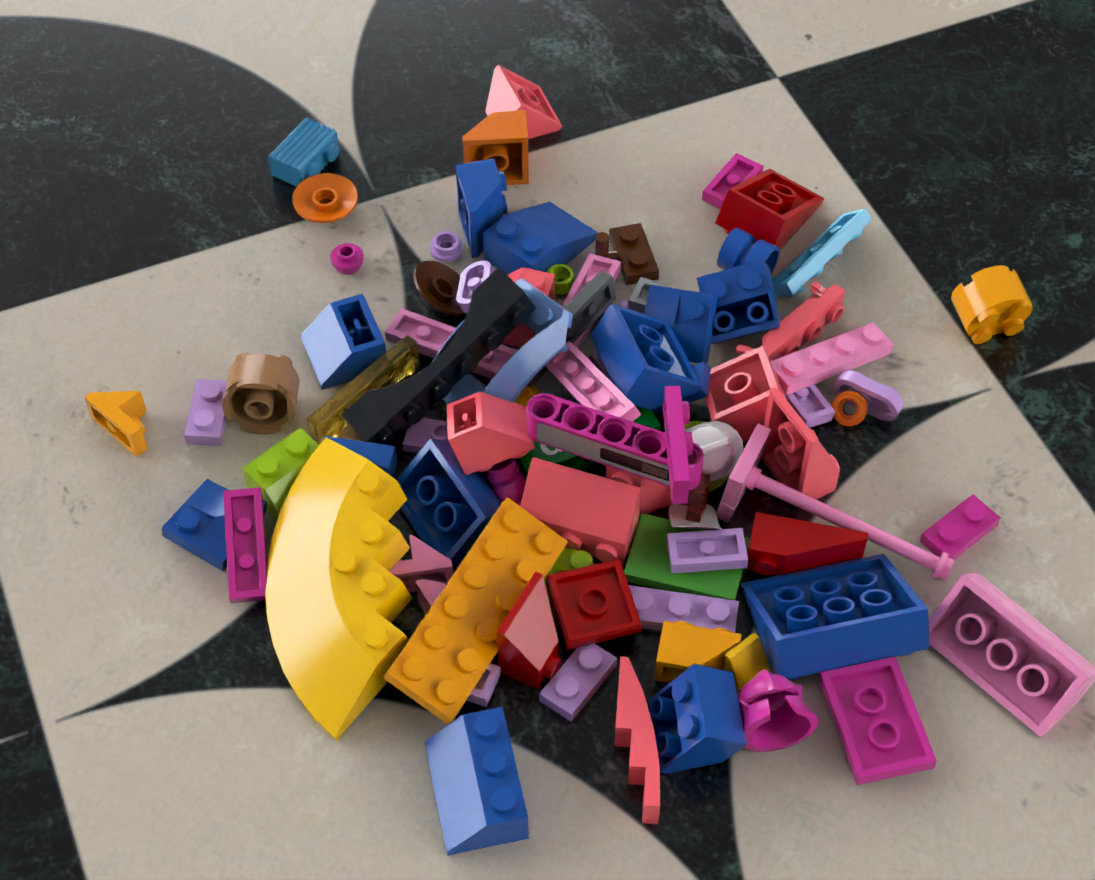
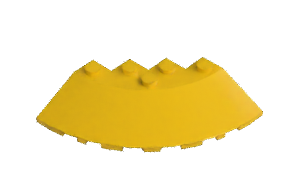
[265,437,412,741]

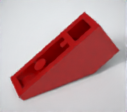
[745,512,868,575]

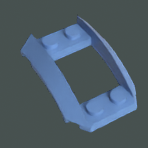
[431,278,573,404]

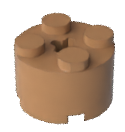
[222,353,300,435]

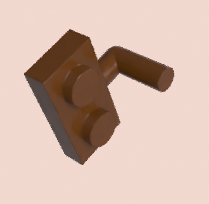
[595,223,659,285]

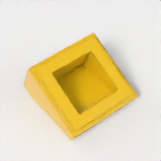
[723,633,769,691]

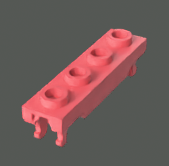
[736,281,846,361]

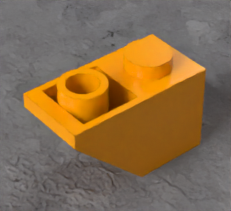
[654,621,742,683]

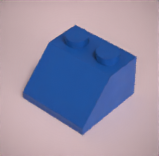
[455,159,508,258]

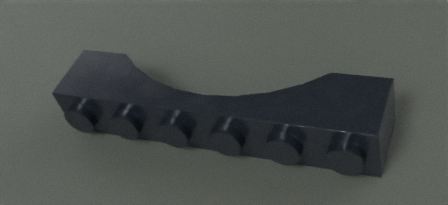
[342,267,536,446]

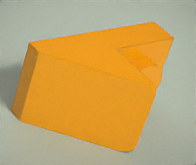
[84,391,148,457]

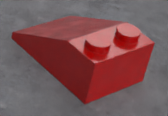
[715,169,824,249]

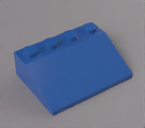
[740,554,929,680]

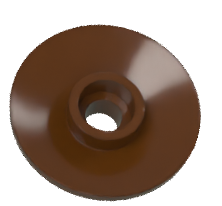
[413,260,466,316]

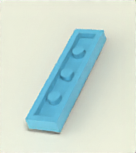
[772,208,872,298]

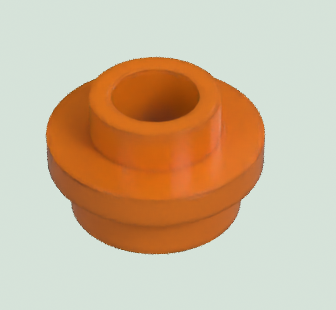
[832,391,868,426]

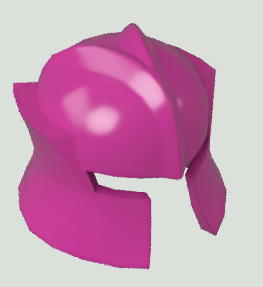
[737,670,819,752]

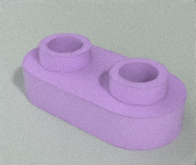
[456,260,494,313]
[833,370,904,421]

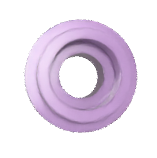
[430,231,463,262]

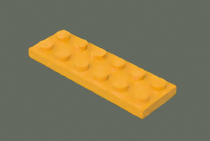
[383,497,568,725]

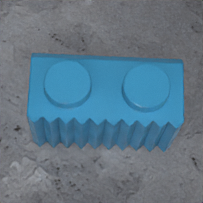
[268,117,340,187]

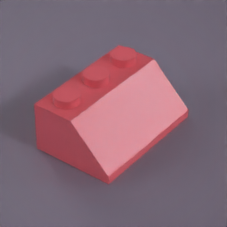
[520,457,641,565]

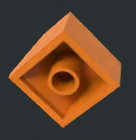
[462,110,529,185]

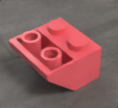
[447,391,535,475]

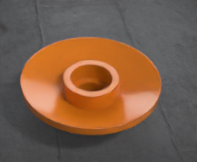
[292,173,358,223]

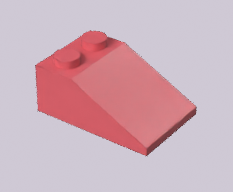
[761,387,840,500]

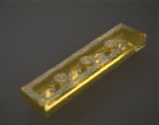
[306,335,420,445]

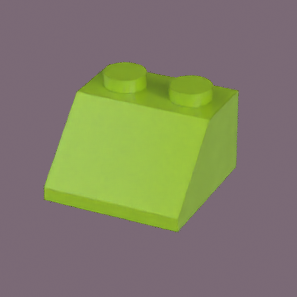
[242,427,319,521]

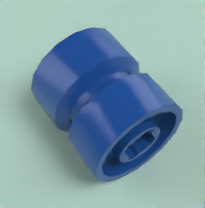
[717,228,780,274]

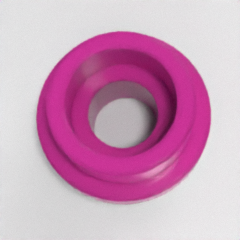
[330,243,364,274]

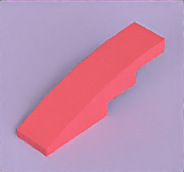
[614,656,660,825]

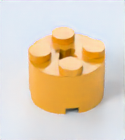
[951,265,1033,344]

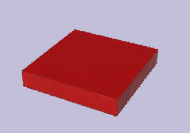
[545,559,642,650]

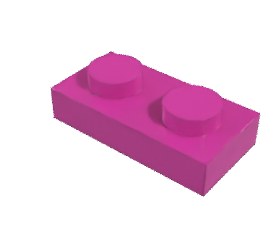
[702,153,764,209]
[920,494,1001,560]

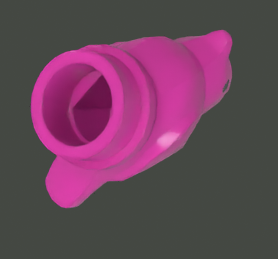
[486,458,526,506]

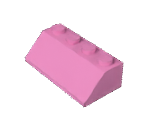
[928,573,1095,737]

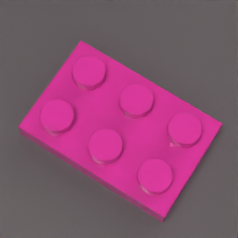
[819,656,937,785]

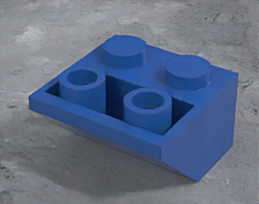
[697,260,780,344]
[300,293,388,390]
[648,664,746,774]

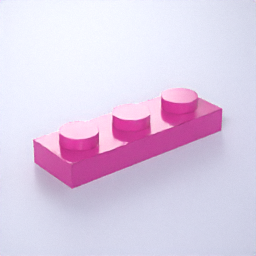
[663,386,696,504]
[223,487,267,603]

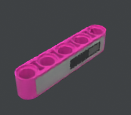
[527,393,704,490]

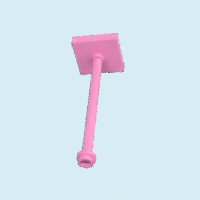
[716,424,954,580]

